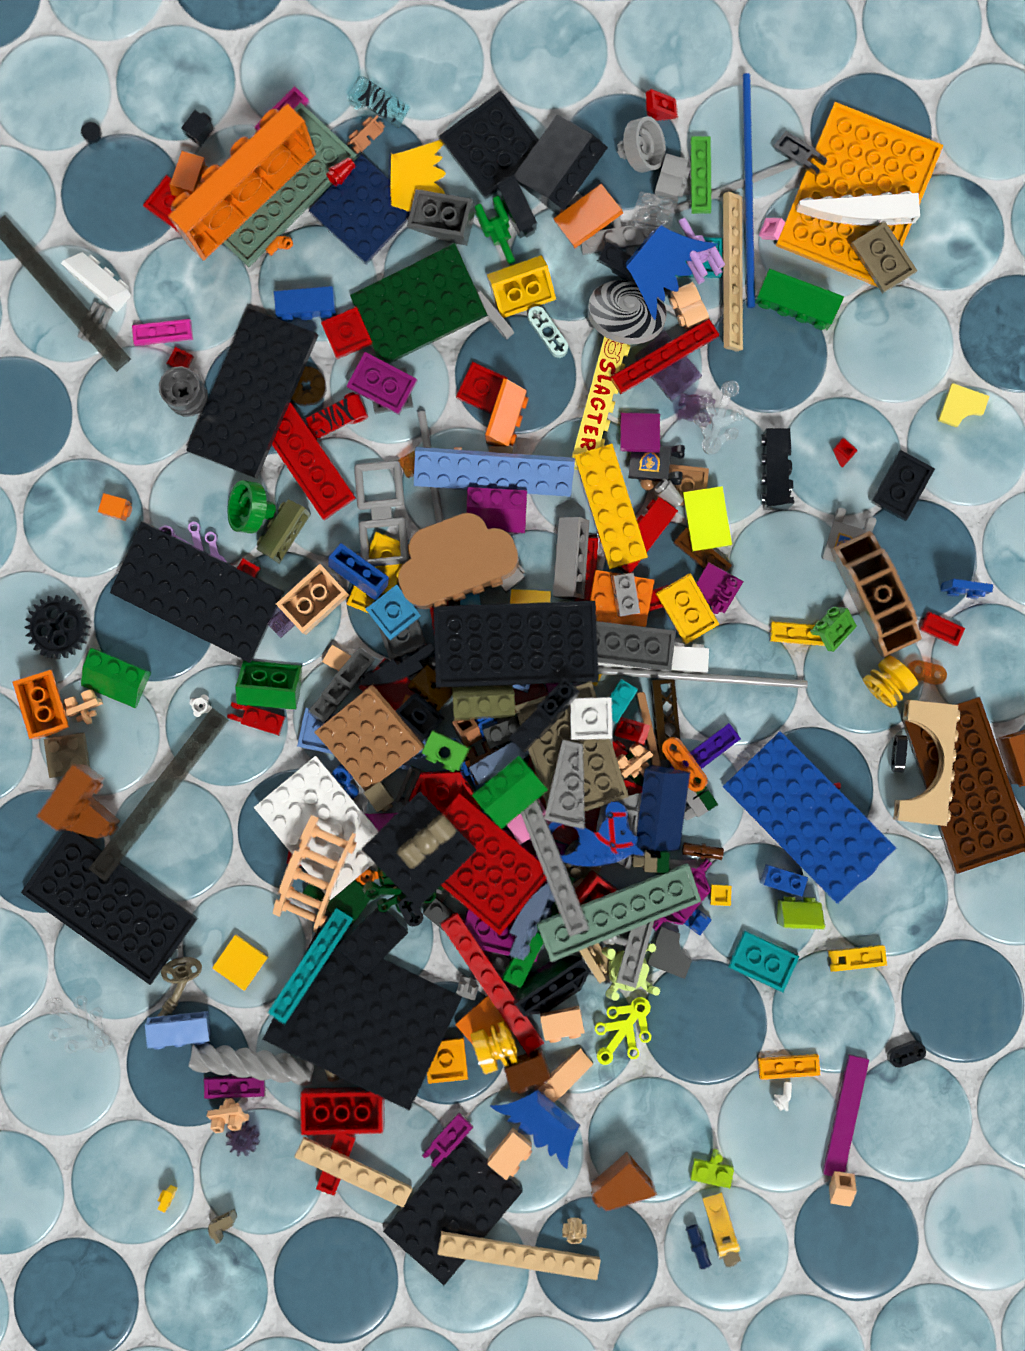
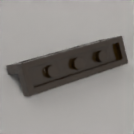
[650,679,681,760]

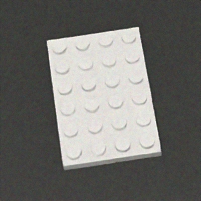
[254,756,379,900]

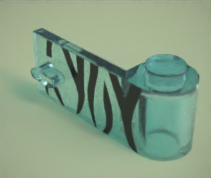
[347,76,410,128]

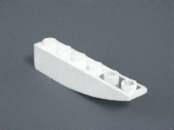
[796,191,920,226]

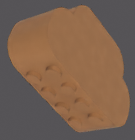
[398,513,519,609]
[831,531,922,657]

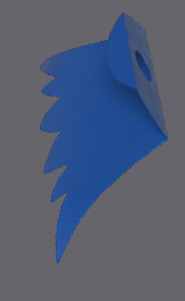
[626,225,718,320]
[490,1090,580,1169]

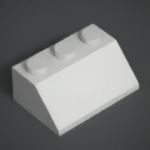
[61,252,132,313]

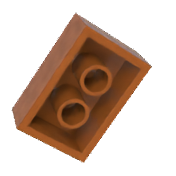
[36,764,104,831]

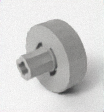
[618,116,666,173]

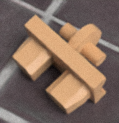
[63,689,103,725]
[616,743,653,778]
[207,1098,249,1133]

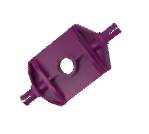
[652,858,712,931]

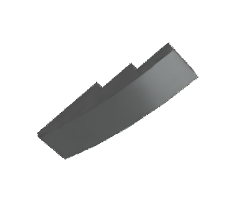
[308,647,375,724]

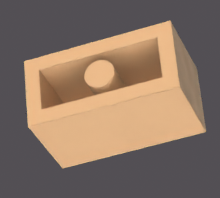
[540,1006,585,1043]
[487,1128,532,1180]

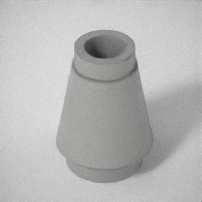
[654,479,684,507]

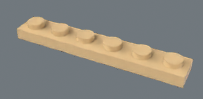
[294,1137,412,1207]

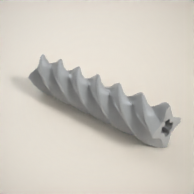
[189,1043,314,1085]

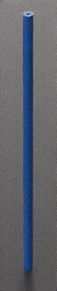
[743,73,755,308]

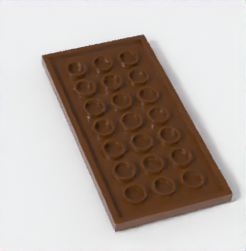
[903,697,1025,874]

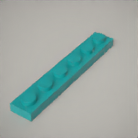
[267,908,353,1024]

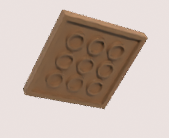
[314,685,425,791]

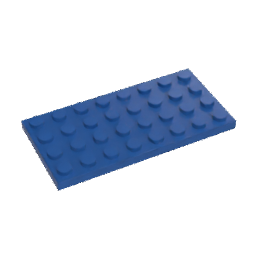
[723,731,897,904]

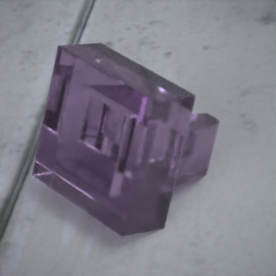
[267,610,295,638]

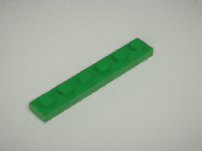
[502,875,575,988]

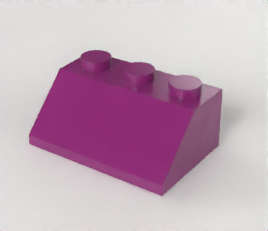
[466,487,527,533]

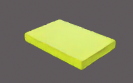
[683,486,732,552]

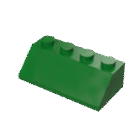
[755,268,844,330]

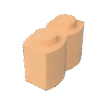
[669,282,709,331]

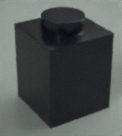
[181,110,214,147]

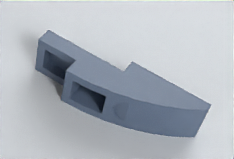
[510,883,555,960]

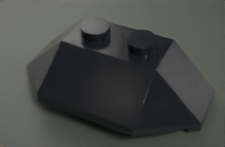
[514,956,591,1016]

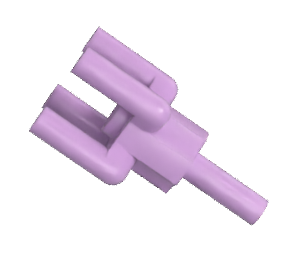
[679,218,725,284]

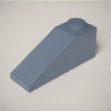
[469,742,530,785]

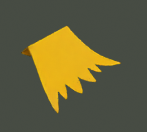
[390,140,446,212]

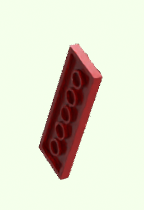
[272,402,356,521]

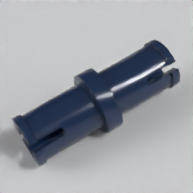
[685,1224,712,1269]

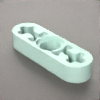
[528,306,568,358]

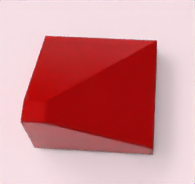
[833,438,858,468]

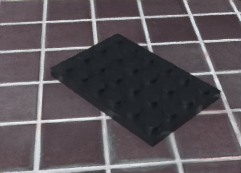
[383,1139,523,1285]

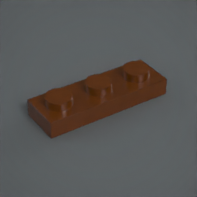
[673,527,732,572]

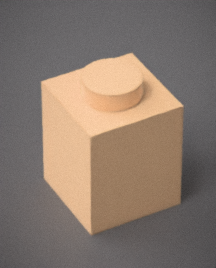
[829,1171,857,1207]

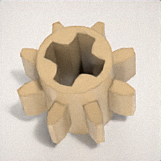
[562,1218,587,1244]

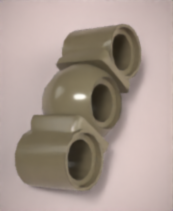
[397,814,456,868]

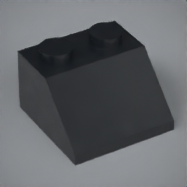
[395,691,445,743]

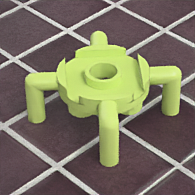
[602,943,660,1001]

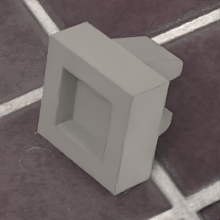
[456,975,479,1000]

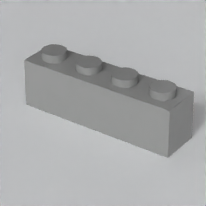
[553,517,590,599]

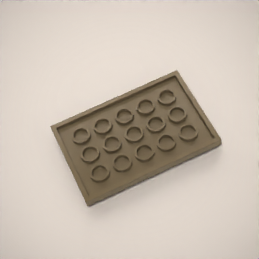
[515,682,629,822]

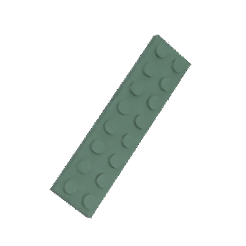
[537,863,701,962]

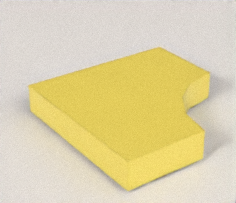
[938,383,990,428]

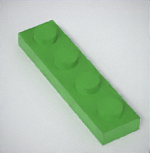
[691,136,711,214]

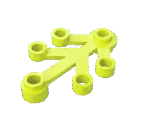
[594,997,651,1065]

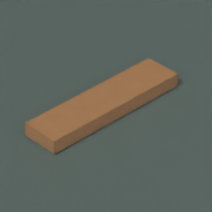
[635,692,661,766]

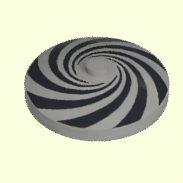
[587,280,667,344]

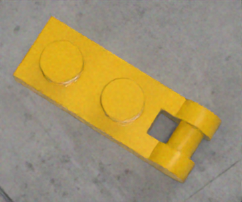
[828,945,887,972]
[702,1193,740,1257]

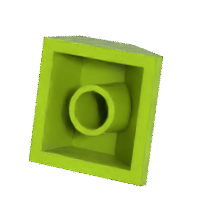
[777,896,825,930]

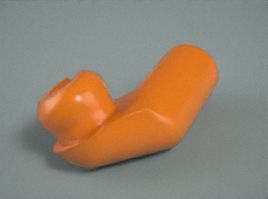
[265,236,293,256]

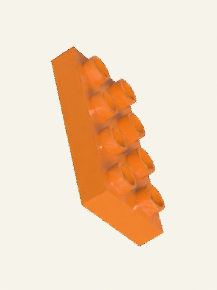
[169,103,316,261]

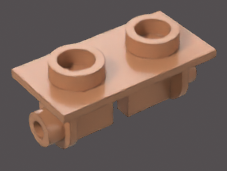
[347,115,385,154]

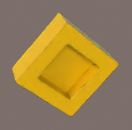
[710,884,732,906]
[157,1185,178,1213]

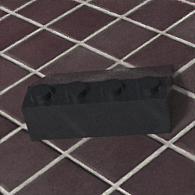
[514,115,608,215]

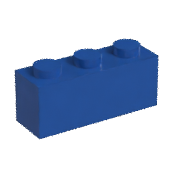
[274,286,337,322]
[328,543,389,601]

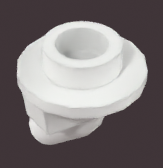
[773,1082,792,1112]

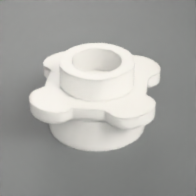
[190,694,212,717]

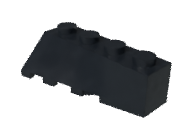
[760,428,794,510]

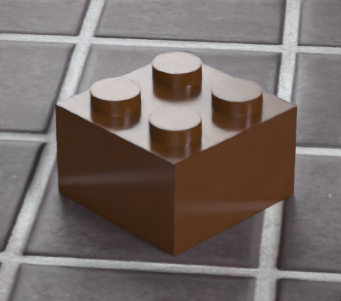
[504,1047,551,1094]

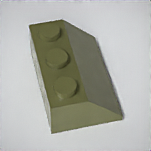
[256,499,311,564]
[452,685,515,721]

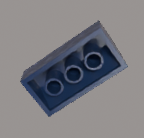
[637,765,690,851]

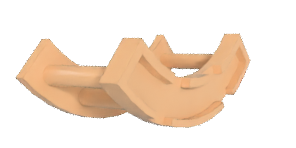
[273,815,357,933]

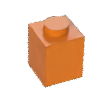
[98,493,132,521]

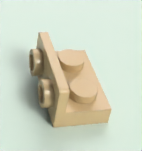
[580,943,609,984]

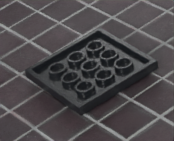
[439,90,539,200]
[361,791,477,908]

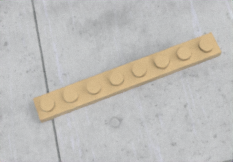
[723,192,743,351]
[438,1231,601,1280]

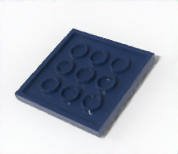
[309,155,410,265]

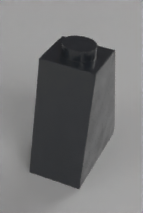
[497,175,537,238]

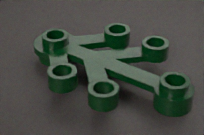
[363,881,437,913]

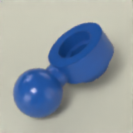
[332,765,359,799]

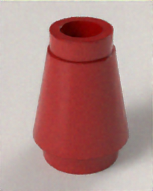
[326,157,355,186]

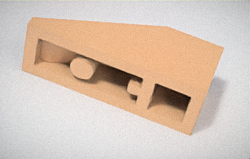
[534,1048,593,1103]

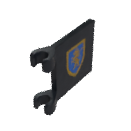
[628,445,685,485]

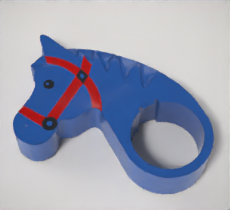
[549,802,645,867]

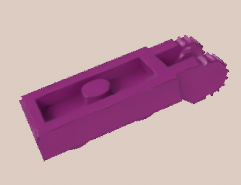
[422,1113,474,1167]

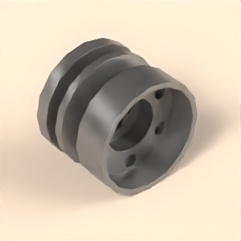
[159,366,208,417]

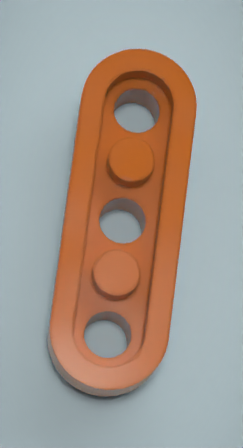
[662,737,707,792]

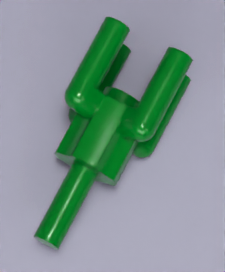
[474,196,515,264]

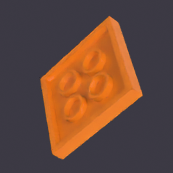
[590,570,654,627]

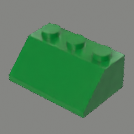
[81,648,152,708]
[235,660,302,710]
[472,756,548,829]

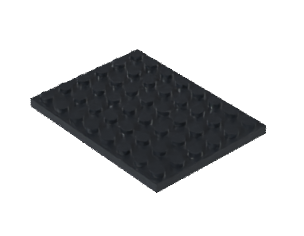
[262,928,462,1111]

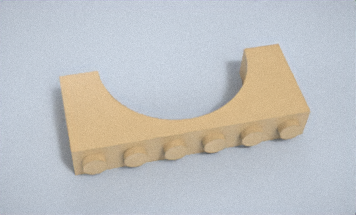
[893,700,960,826]

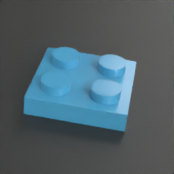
[366,585,421,641]

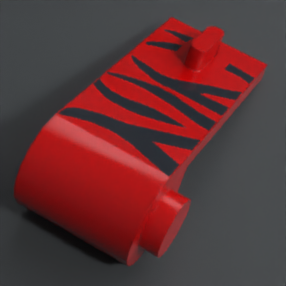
[305,392,368,440]

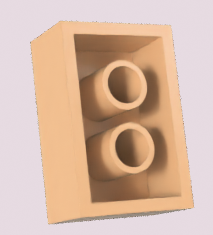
[276,564,350,635]

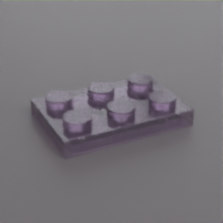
[634,331,702,402]

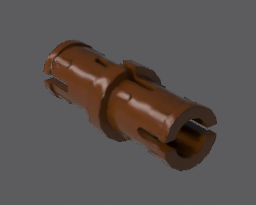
[682,842,724,860]

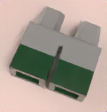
[684,777,718,821]

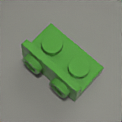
[810,607,857,652]

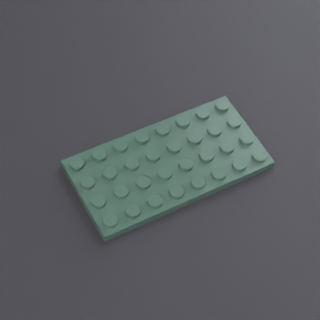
[223,102,357,268]

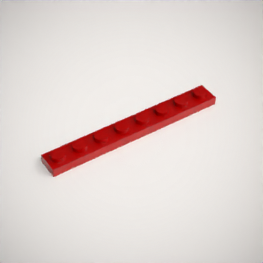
[440,912,544,1054]

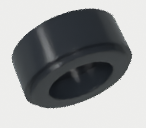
[81,122,102,144]

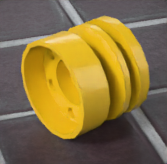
[863,655,918,708]
[471,1021,518,1075]

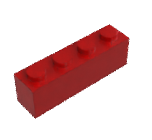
[618,497,678,573]

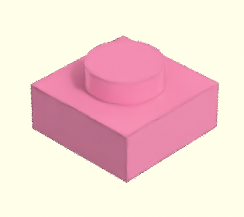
[759,218,785,240]

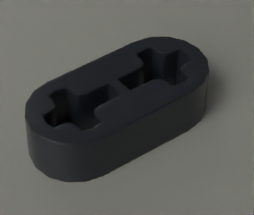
[891,734,908,773]
[396,893,424,926]
[887,1041,926,1068]

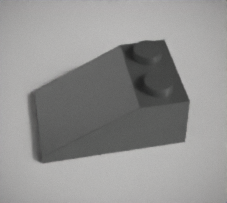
[407,189,476,246]

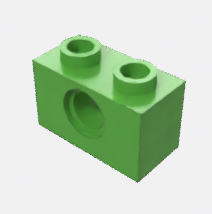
[422,731,470,772]

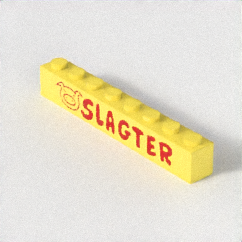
[572,336,630,470]

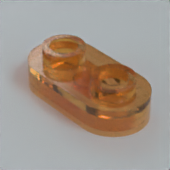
[906,660,947,685]

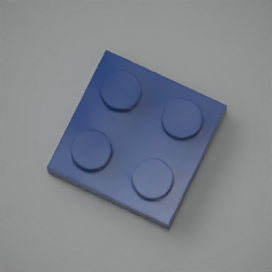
[941,579,993,599]

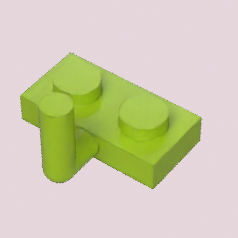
[690,1149,734,1188]

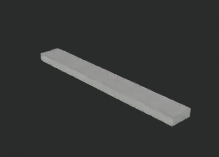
[521,799,590,937]

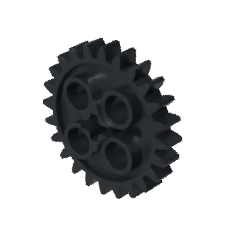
[24,595,91,660]

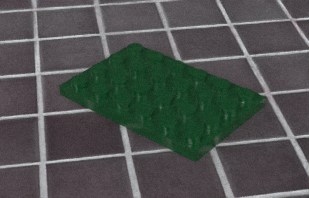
[350,243,488,364]

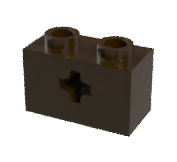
[408,665,453,712]

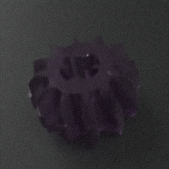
[226,1121,260,1157]

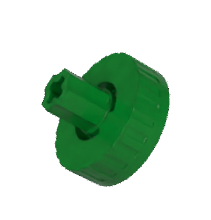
[227,480,276,534]

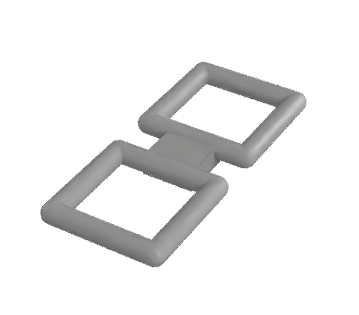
[354,460,409,567]

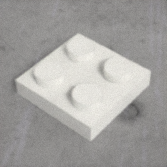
[571,698,612,739]

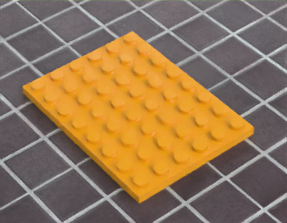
[776,102,944,287]

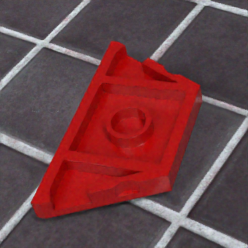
[409,770,482,813]

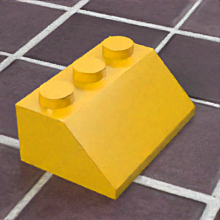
[486,255,556,318]

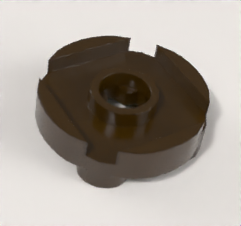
[292,366,327,407]

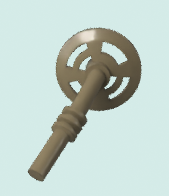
[157,957,202,1017]

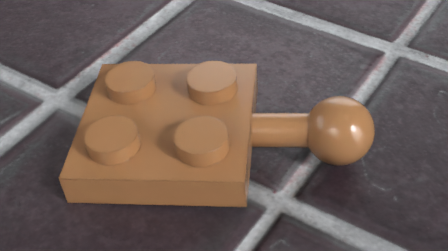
[640,464,709,507]

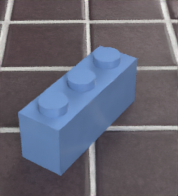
[145,1011,211,1050]

